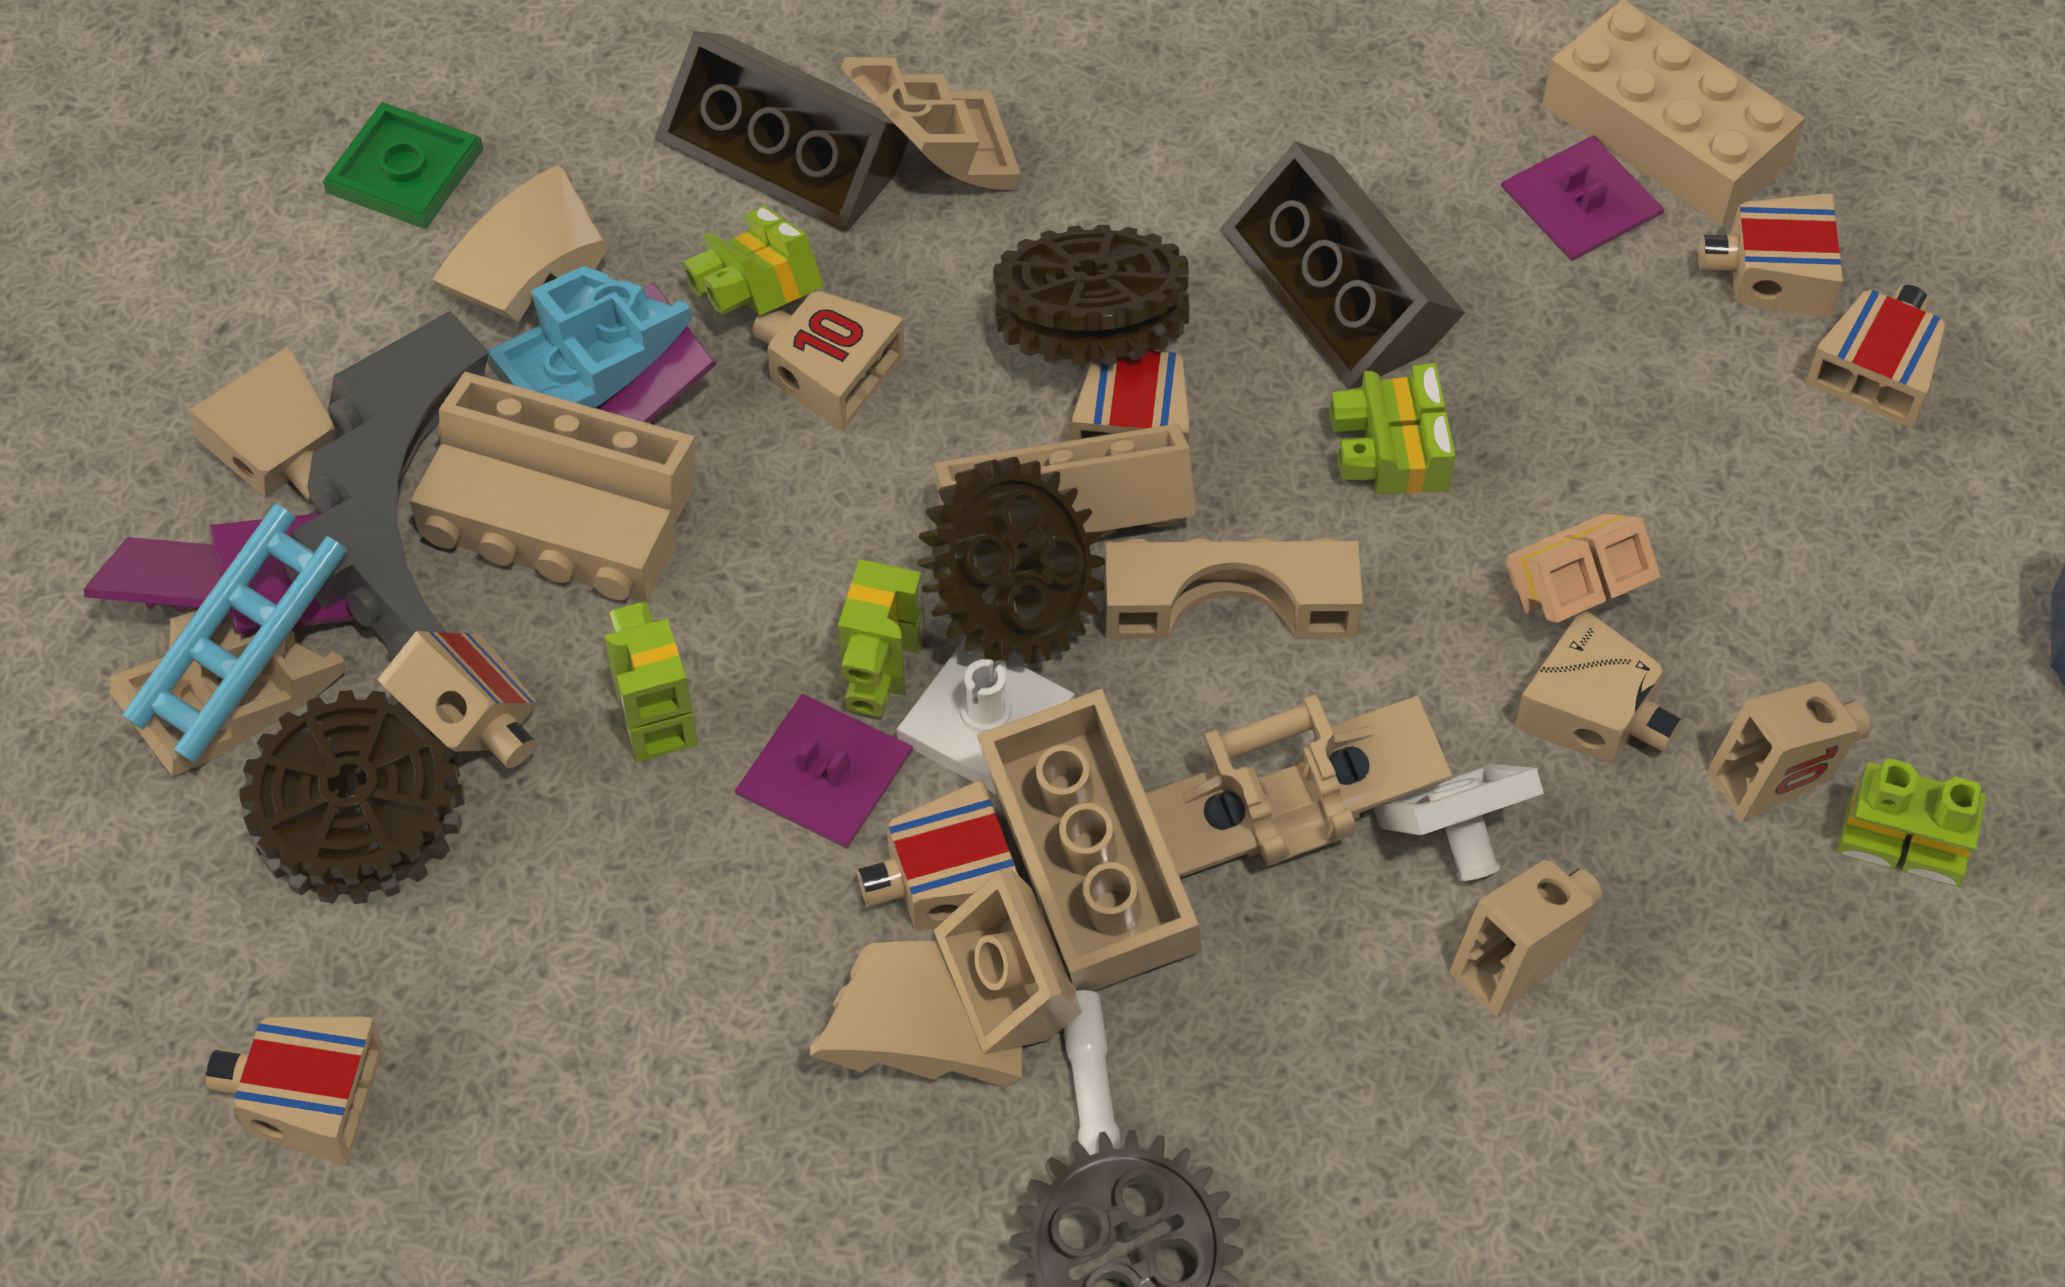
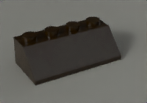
[655,31,909,231]
[1221,141,1465,389]

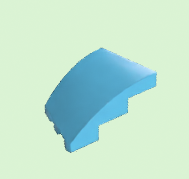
[488,266,693,408]

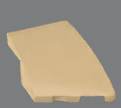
[841,57,1021,190]
[432,165,610,323]
[110,610,345,777]
[810,940,1022,1087]

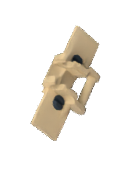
[1146,693,1452,878]

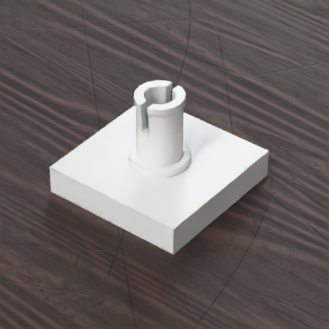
[897,637,1075,794]
[1374,764,1544,881]

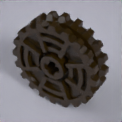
[993,225,1190,366]
[239,690,465,904]

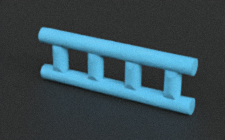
[122,503,348,764]

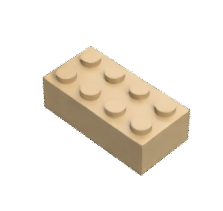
[1542,0,1805,226]
[977,689,1202,991]

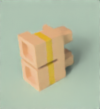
[1506,513,1661,623]

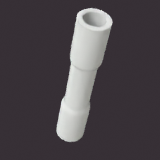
[1063,990,1127,1191]

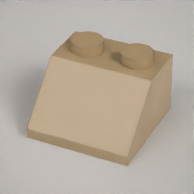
[934,868,1083,1054]

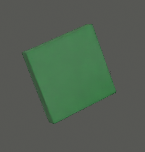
[323,102,483,229]

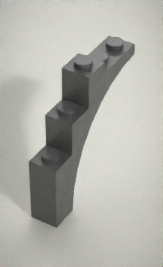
[286,311,489,659]

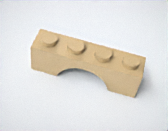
[1104,538,1363,639]

